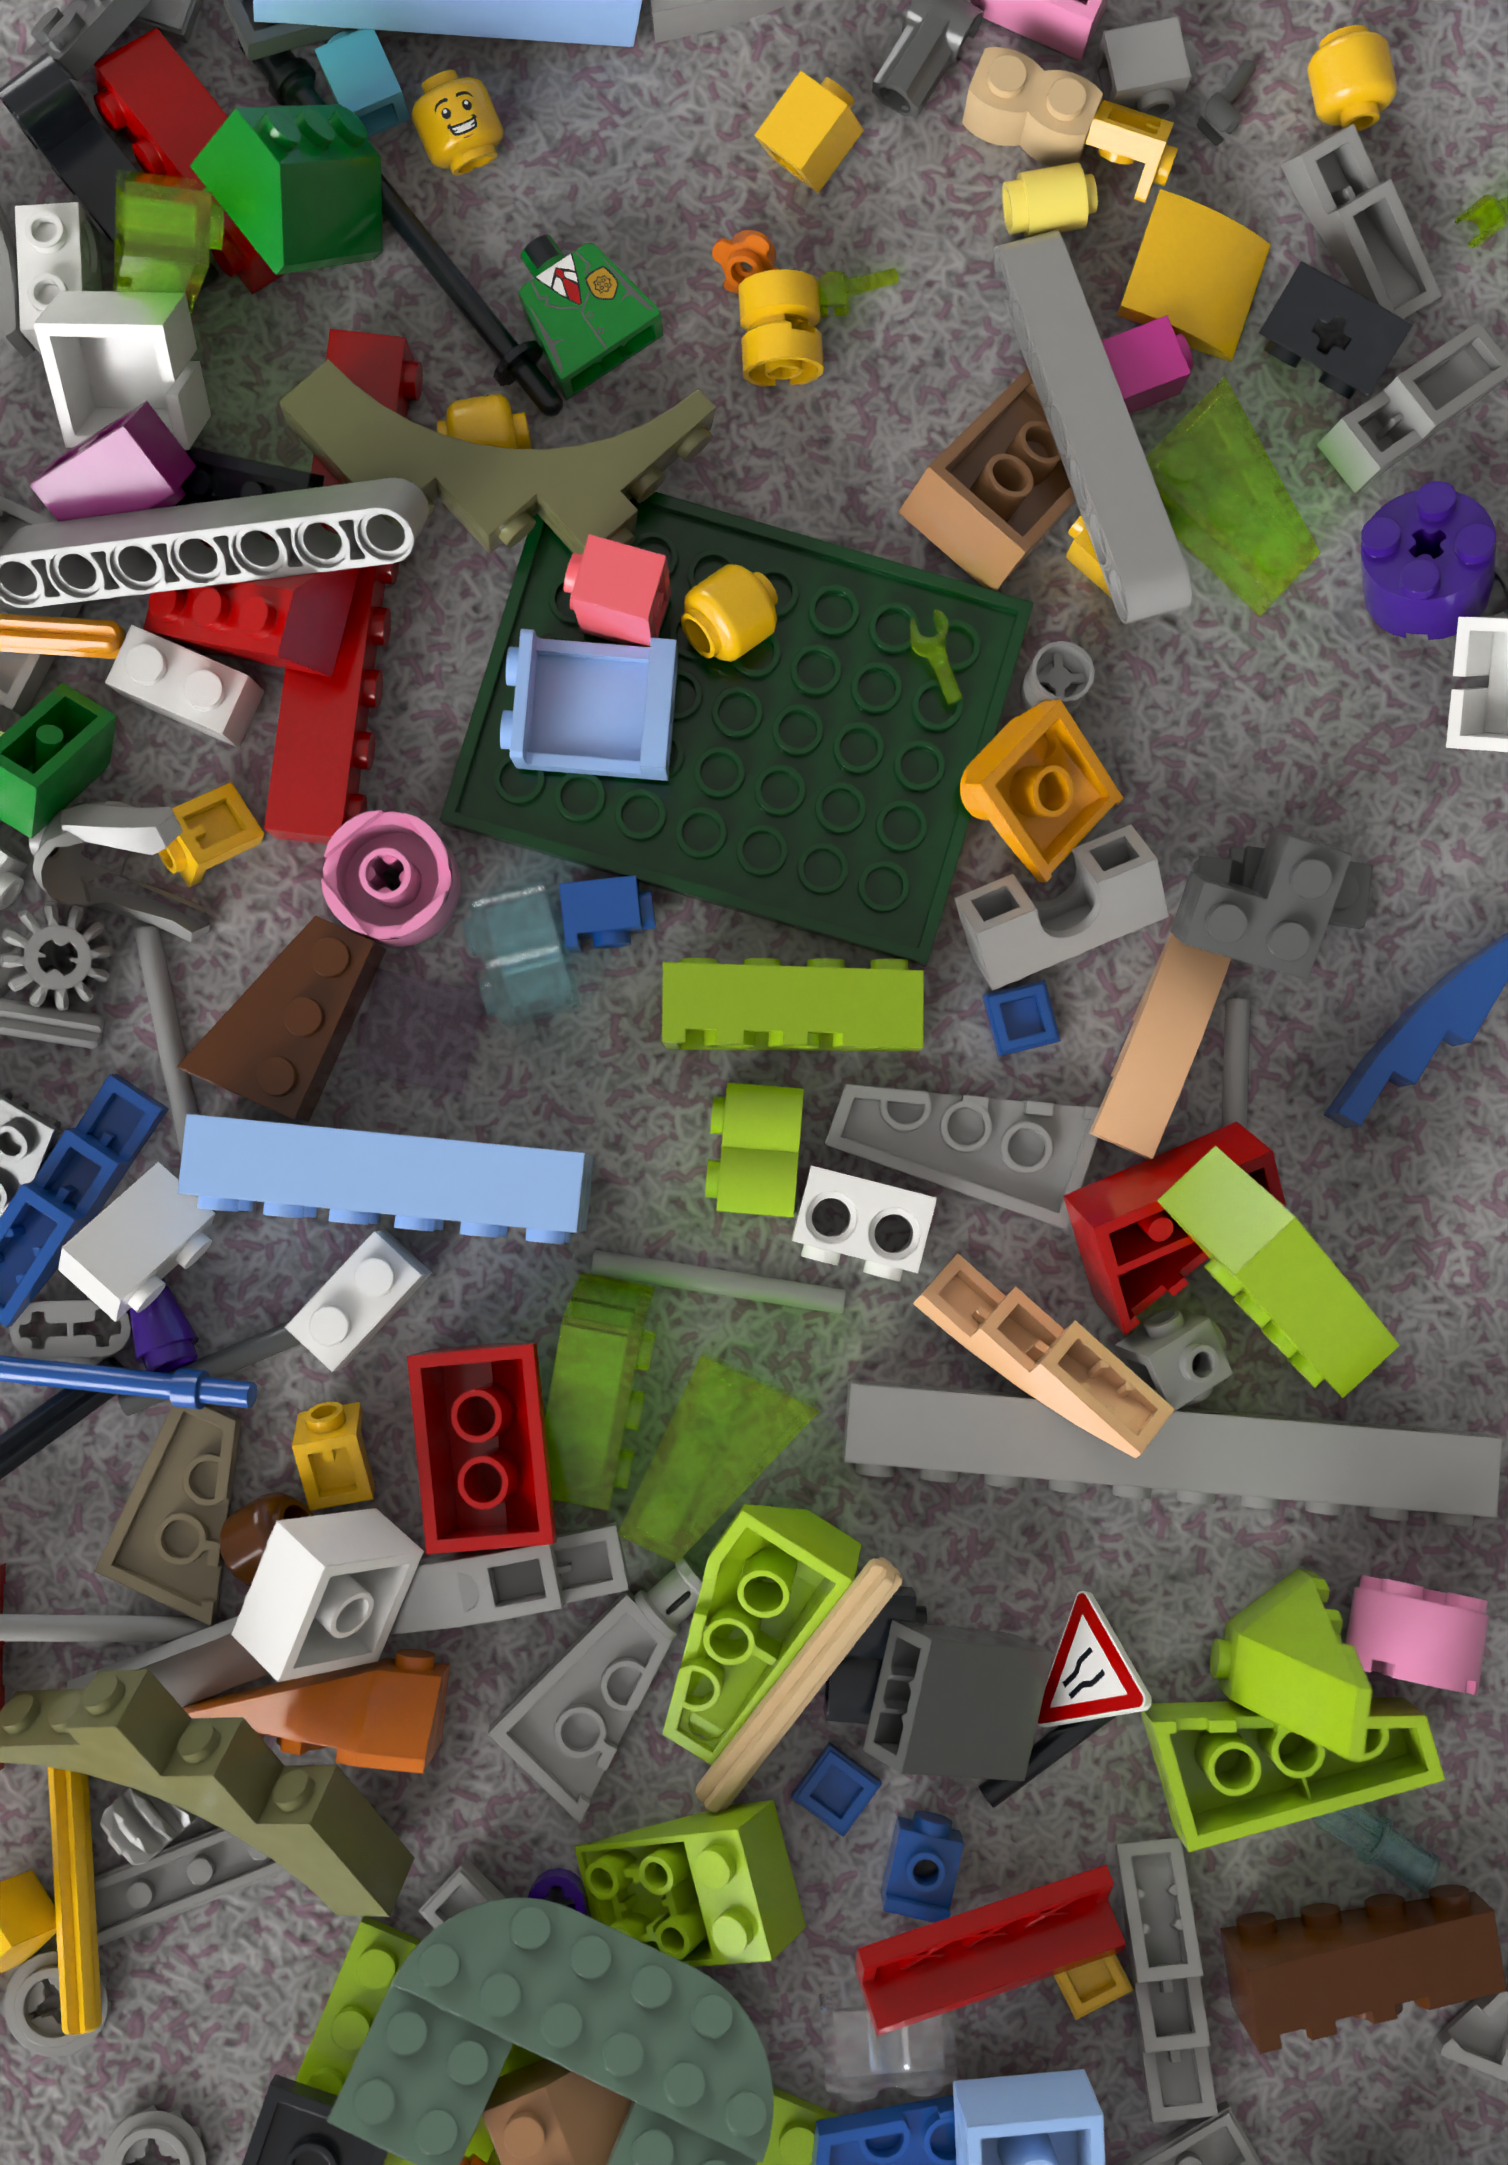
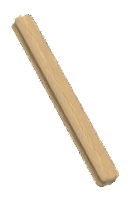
[695,1557,903,1813]

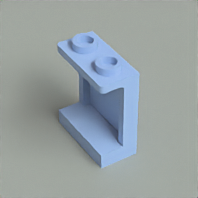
[500,629,679,781]

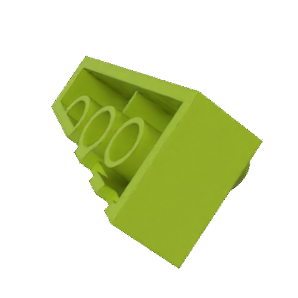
[662,958,924,1052]
[1157,1146,1400,1398]
[1141,1697,1445,1852]

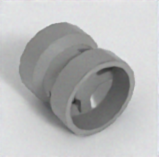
[1020,641,1095,715]

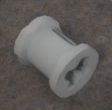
[633,1552,704,1640]

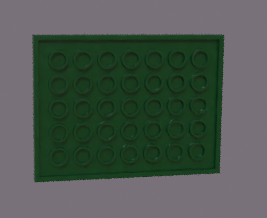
[440,492,1034,967]

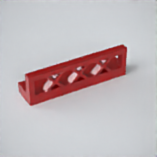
[855,1864,1126,2036]

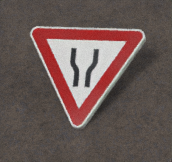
[1037,1591,1152,1727]

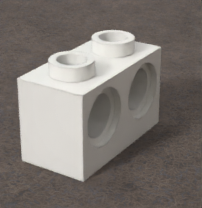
[15,202,102,354]
[791,1166,937,1282]

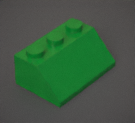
[190,104,383,275]

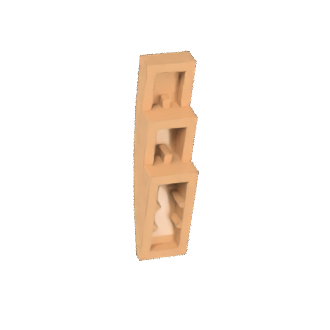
[1089,932,1231,1159]
[913,1253,1175,1458]

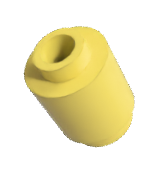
[1002,162,1098,238]

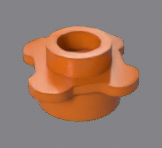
[712,230,780,294]

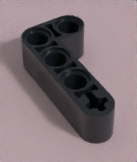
[0,52,220,301]

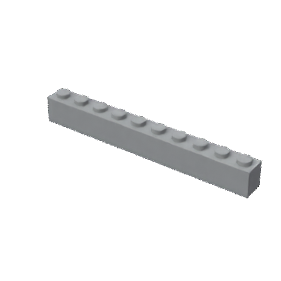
[842,1379,1502,1526]

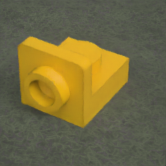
[1085,100,1178,203]
[158,782,265,888]
[292,1402,375,1511]

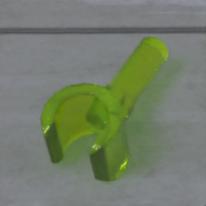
[1455,194,1508,248]
[819,268,899,317]
[910,609,963,705]

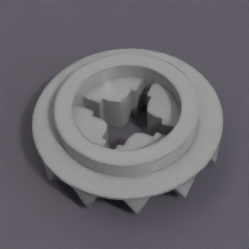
[4,1950,112,2057]
[102,2105,210,2165]

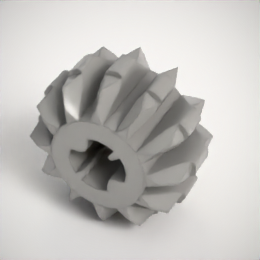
[0,901,113,1011]
[100,1787,199,1866]

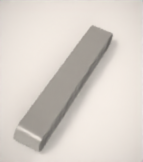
[993,229,1192,624]
[0,478,429,608]

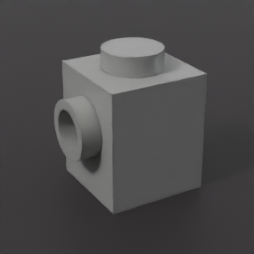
[1095,16,1196,118]

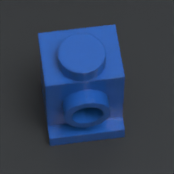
[559,875,656,953]
[880,1811,964,1923]

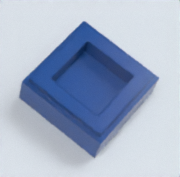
[982,980,1061,1057]
[791,1742,882,1837]

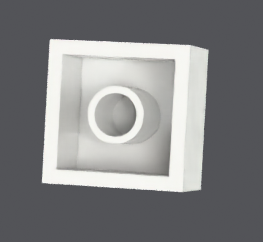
[231,1508,424,1682]

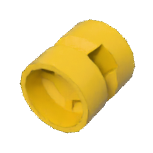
[738,269,824,387]

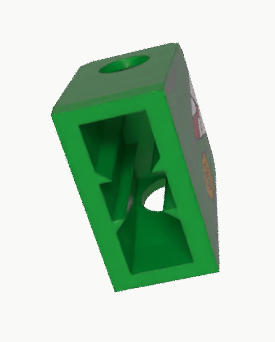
[518,235,663,401]

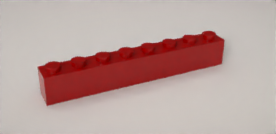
[264,328,423,845]

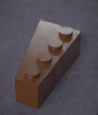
[1220,1884,1506,2054]

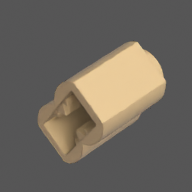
[962,47,1103,166]

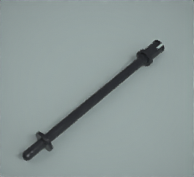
[238,39,563,417]

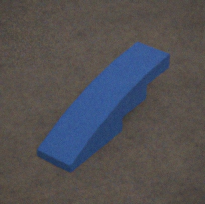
[1324,932,1508,1128]
[0,1074,169,1327]

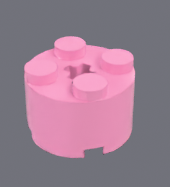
[321,810,461,948]
[1345,1575,1489,1695]

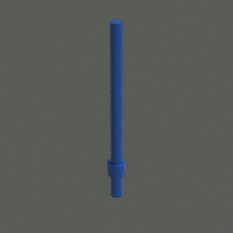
[0,1355,257,1410]

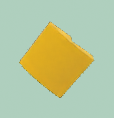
[1117,189,1271,362]

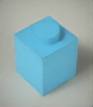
[314,29,411,138]

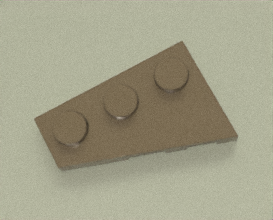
[94,1404,242,1626]

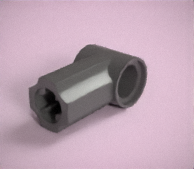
[872,0,984,118]

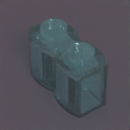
[462,880,581,1028]

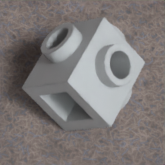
[1114,1307,1233,1412]

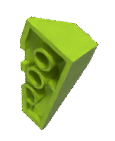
[662,1504,862,1766]
[1210,1568,1372,1762]

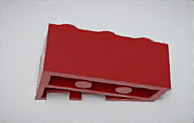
[1063,1121,1286,1335]

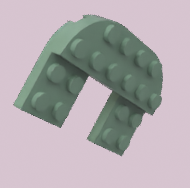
[327,1898,774,2165]

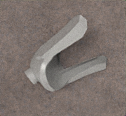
[29,800,210,942]

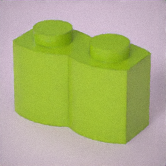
[705,1082,804,1218]

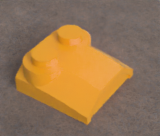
[960,699,1124,883]

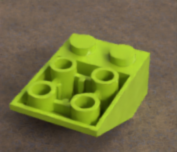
[574,1800,807,1967]

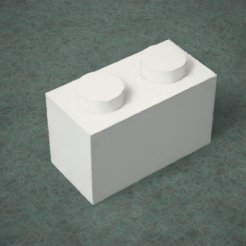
[105,625,265,748]
[58,1162,215,1322]
[285,1230,432,1372]

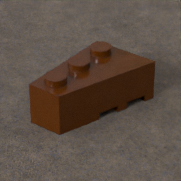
[176,916,386,1122]

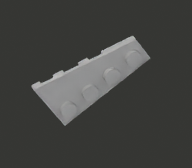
[824,1084,1100,1229]

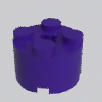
[1361,481,1496,640]

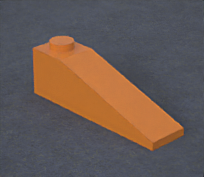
[183,1649,450,1774]

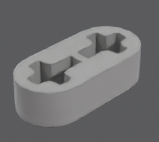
[9,1299,133,1359]

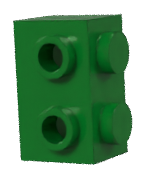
[0,682,117,839]

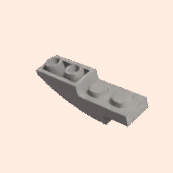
[389,1522,630,1635]

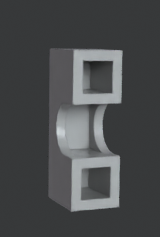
[954,824,1169,991]

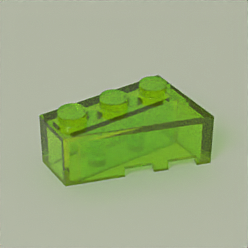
[113,169,224,314]
[1146,376,1321,617]
[545,1273,657,1511]
[617,1350,820,1563]

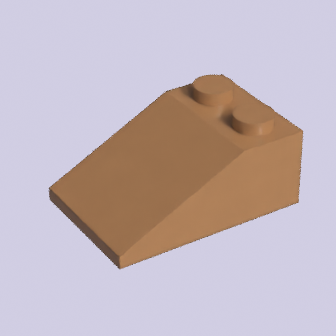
[898,368,1076,591]
[482,2058,632,2165]

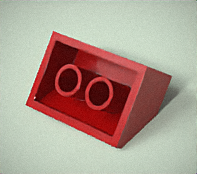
[143,532,360,677]
[407,1343,557,1554]

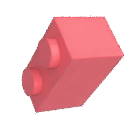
[564,534,672,647]

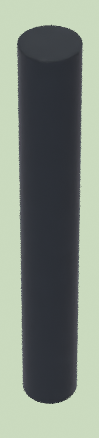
[978,1715,1118,1808]

